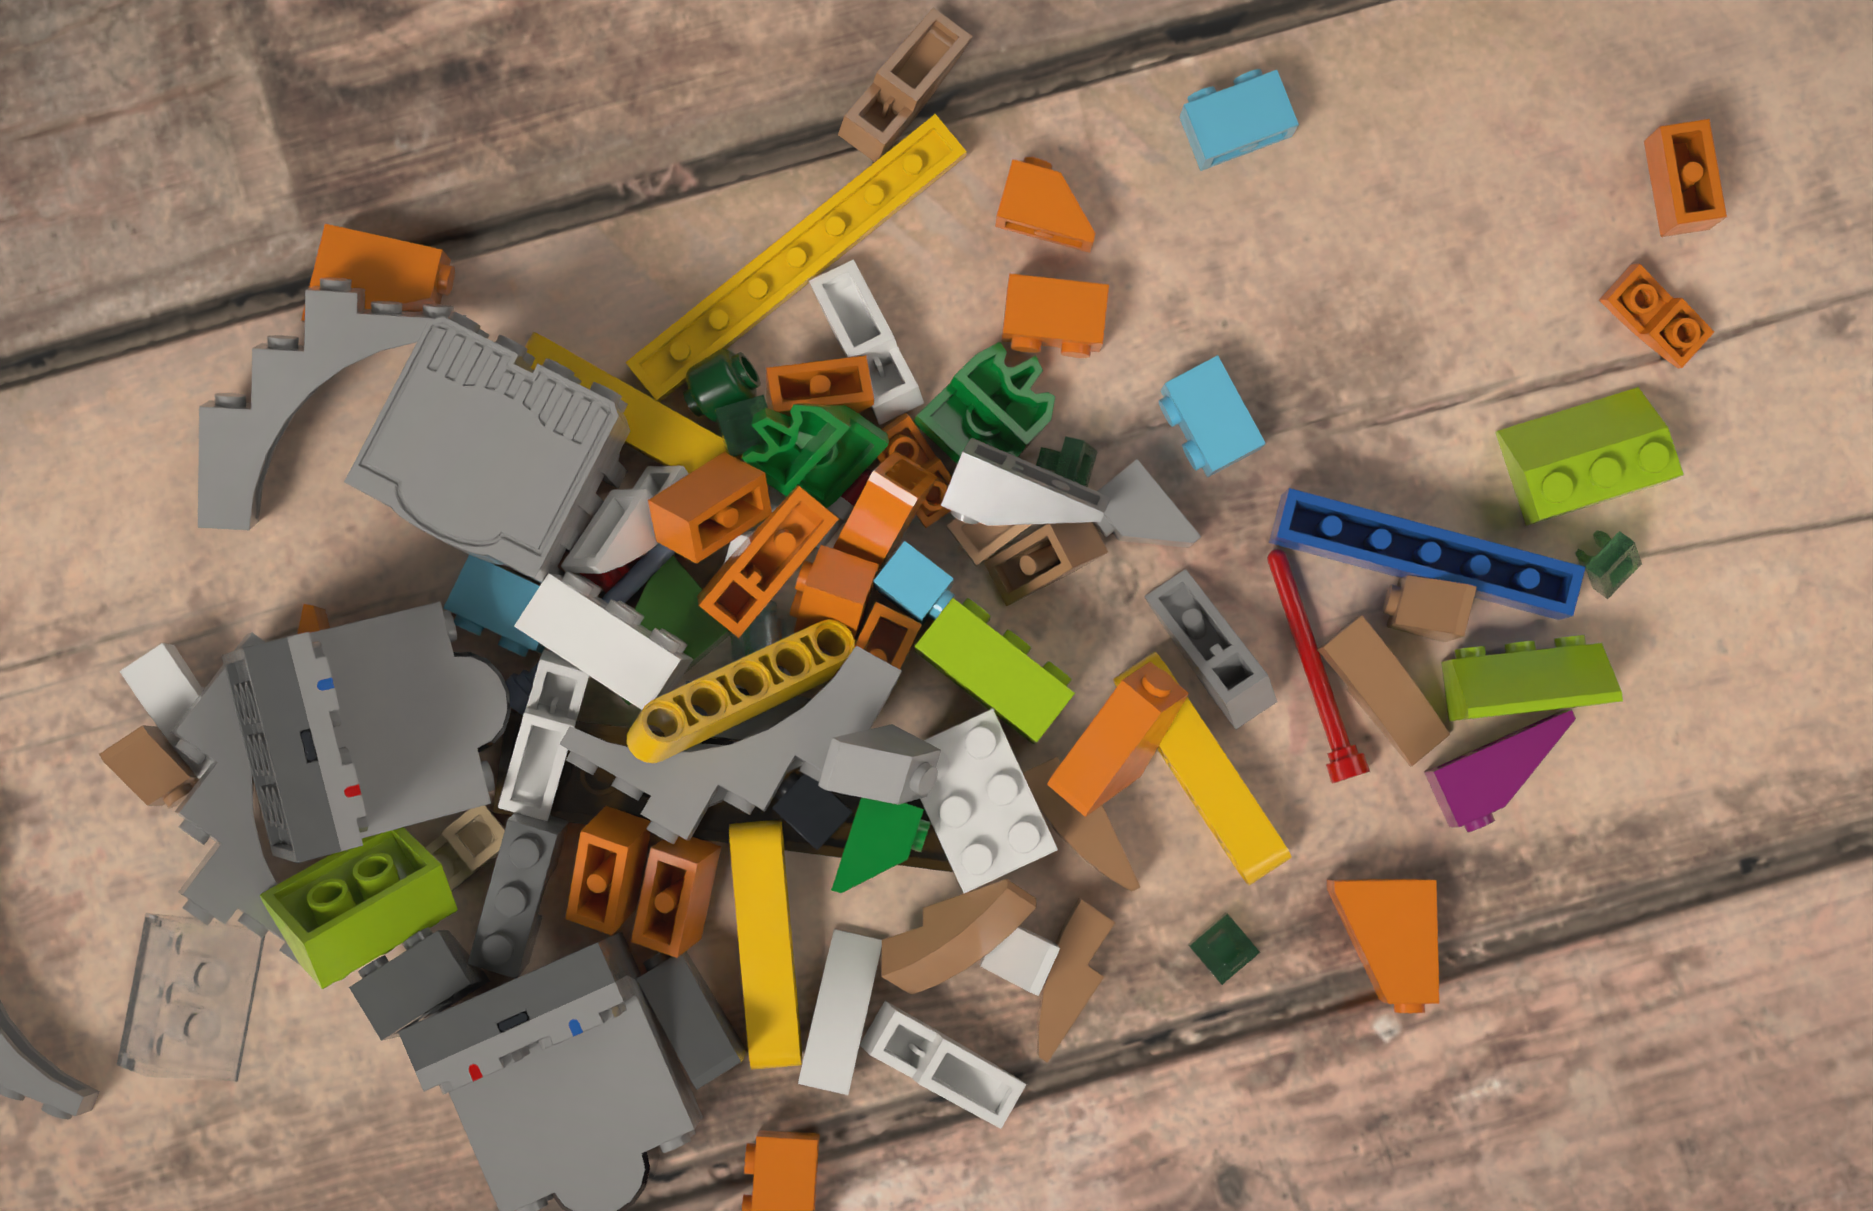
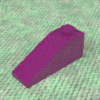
[1424,709,1576,832]

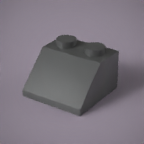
[349,927,490,1041]

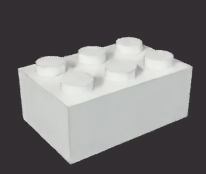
[514,571,693,710]
[920,709,1058,894]

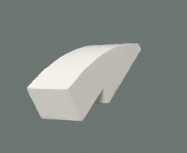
[809,259,924,425]
[561,466,689,574]
[120,643,212,779]
[498,650,589,821]
[798,929,882,1095]
[860,1001,1026,1129]

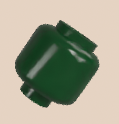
[683,349,761,424]

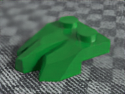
[913,342,1055,464]
[742,403,889,508]

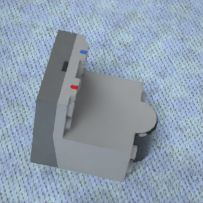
[222,602,511,863]
[398,931,703,1211]

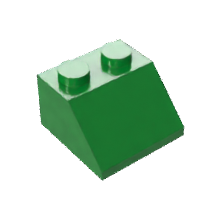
[831,797,931,893]

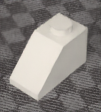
[979,926,1060,996]

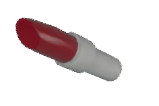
[815,469,873,550]

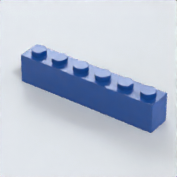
[1269,488,1586,620]

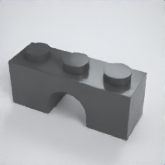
[468,813,569,979]

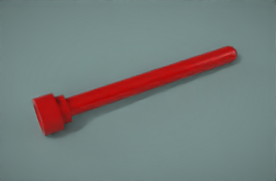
[1267,549,1370,784]

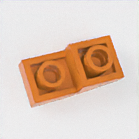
[1599,263,1714,368]
[876,413,952,528]

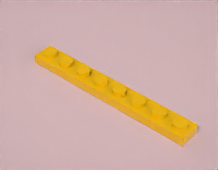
[625,114,967,402]

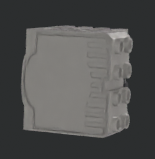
[344,311,630,584]

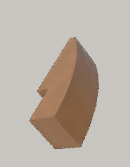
[838,7,973,162]
[1317,615,1450,767]
[1022,757,1140,892]
[882,879,1037,995]
[1037,898,1115,1063]

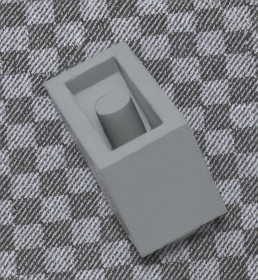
[1093,459,1201,548]
[818,724,941,805]

